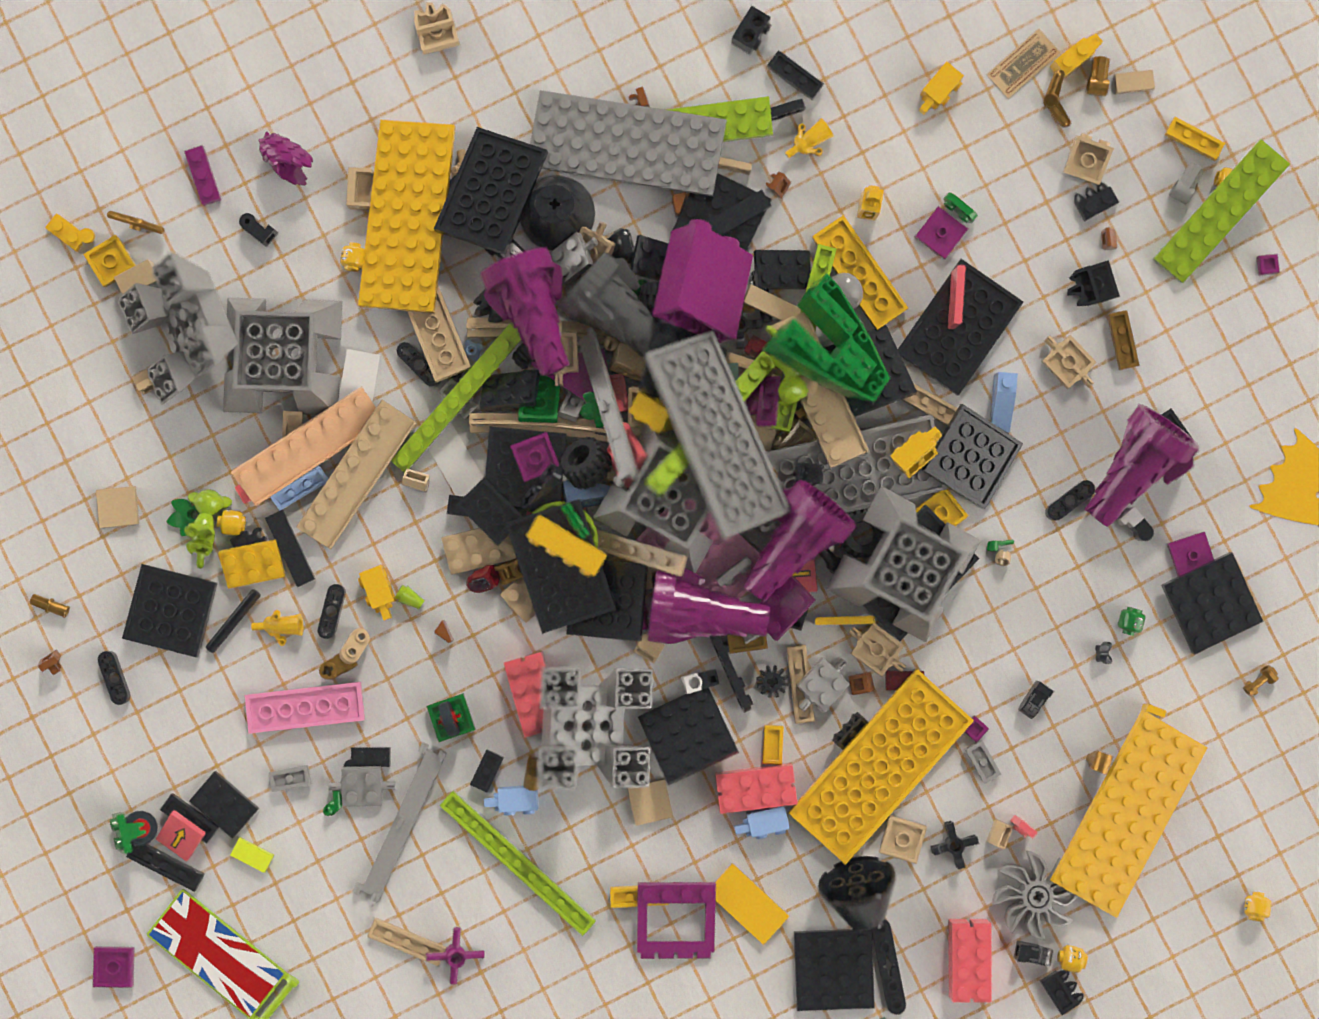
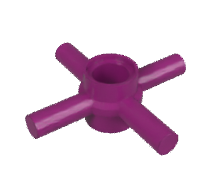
[426,927,485,985]

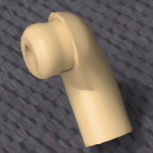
[451,149,466,176]

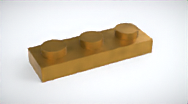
[1107,310,1140,370]

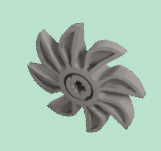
[992,851,1078,940]

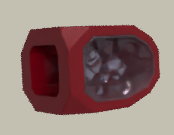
[466,565,500,593]

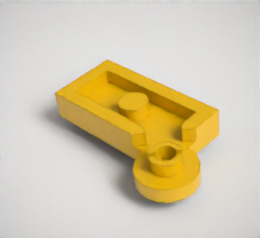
[45,213,95,252]

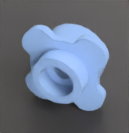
[464,340,483,361]

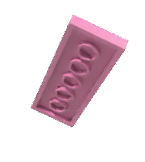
[245,682,365,734]

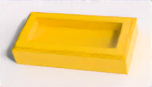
[762,725,784,765]

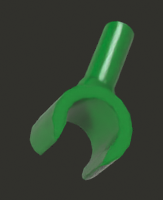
[987,539,1014,552]

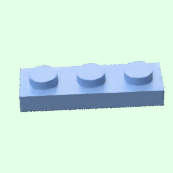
[270,465,328,510]

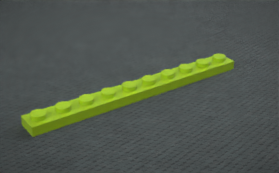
[771,244,837,433]
[391,322,521,473]
[645,351,776,496]
[439,790,596,936]

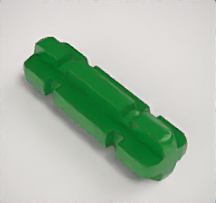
[561,503,589,539]

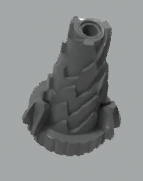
[558,252,658,358]

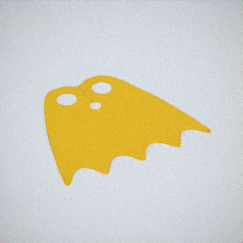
[1250,428,1319,525]

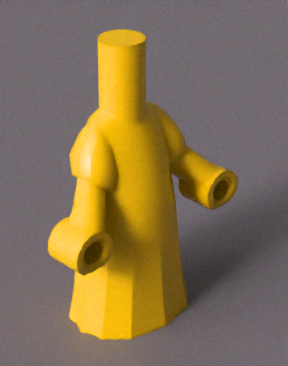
[785,118,834,158]
[251,610,304,646]

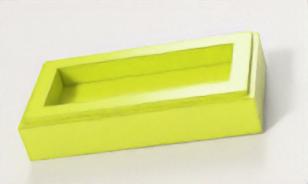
[230,837,274,873]

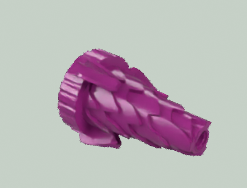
[480,248,570,376]
[1084,404,1199,527]
[744,481,856,602]
[647,568,770,644]

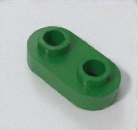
[943,192,978,223]

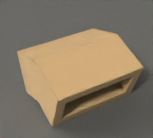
[132,365,155,395]
[402,469,430,492]
[633,633,665,664]
[986,819,1013,849]

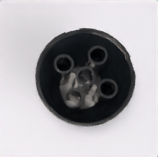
[520,176,595,251]
[818,856,896,932]

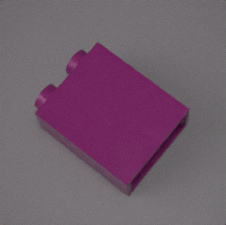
[653,219,753,343]

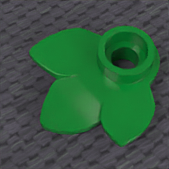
[580,392,604,428]
[166,499,200,536]

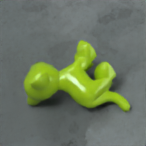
[765,326,809,403]
[185,489,232,569]

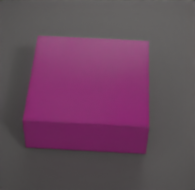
[1257,254,1280,276]
[965,715,989,743]

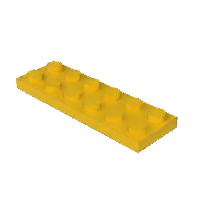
[812,215,909,330]

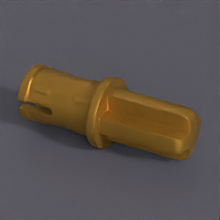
[30,594,70,618]

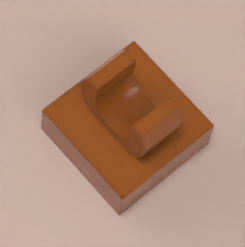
[628,86,650,107]
[765,171,791,198]
[38,649,62,675]

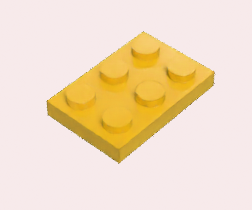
[218,539,286,589]

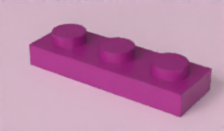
[184,145,222,206]
[756,376,782,426]

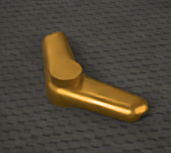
[1043,70,1071,127]
[107,211,165,234]

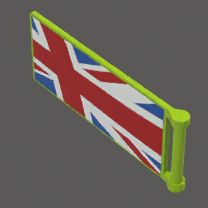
[147,889,299,1019]

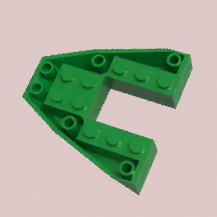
[763,273,890,402]

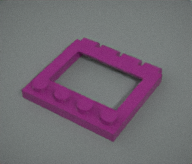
[637,882,716,959]

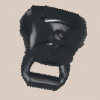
[607,228,635,264]

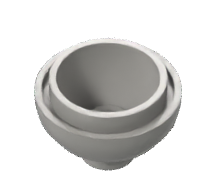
[832,273,863,309]

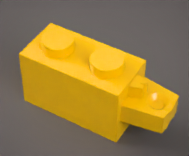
[1049,33,1103,80]
[918,61,964,115]
[857,185,884,221]
[890,427,942,478]
[358,565,397,621]

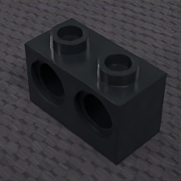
[731,5,772,54]

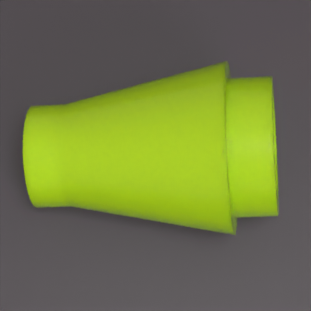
[395,585,425,610]

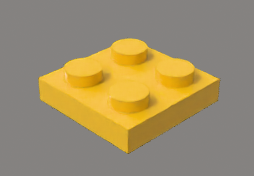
[83,234,136,288]

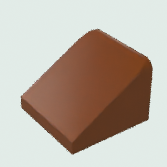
[672,192,686,217]
[1101,227,1117,250]
[434,620,454,643]
[848,672,875,695]

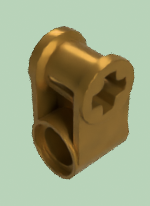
[494,558,523,585]
[319,650,358,679]
[523,754,539,791]

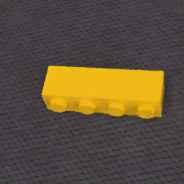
[527,515,607,577]

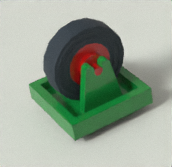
[427,693,476,742]
[109,811,158,854]

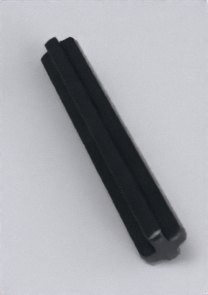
[205,589,261,653]

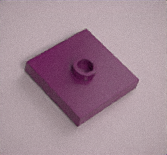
[915,206,968,260]
[511,432,559,482]
[1167,532,1214,576]
[93,946,135,988]

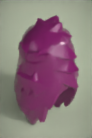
[258,131,313,186]

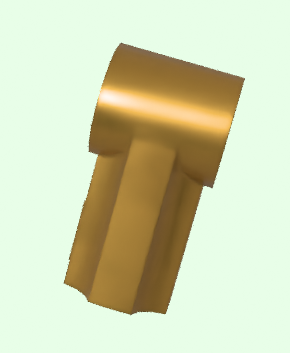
[1086,56,1110,96]
[1086,750,1114,775]

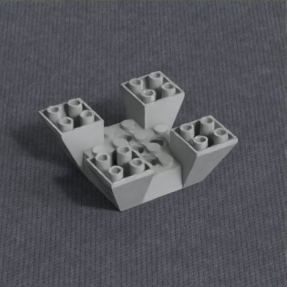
[119,252,238,405]
[223,298,342,415]
[593,424,713,573]
[826,486,981,642]
[537,668,653,789]

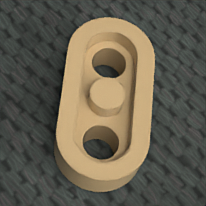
[339,628,370,664]

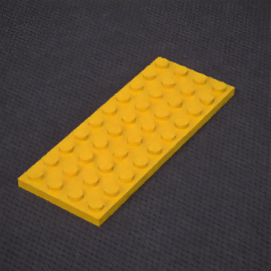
[358,120,456,313]
[788,669,974,865]
[1050,710,1208,918]

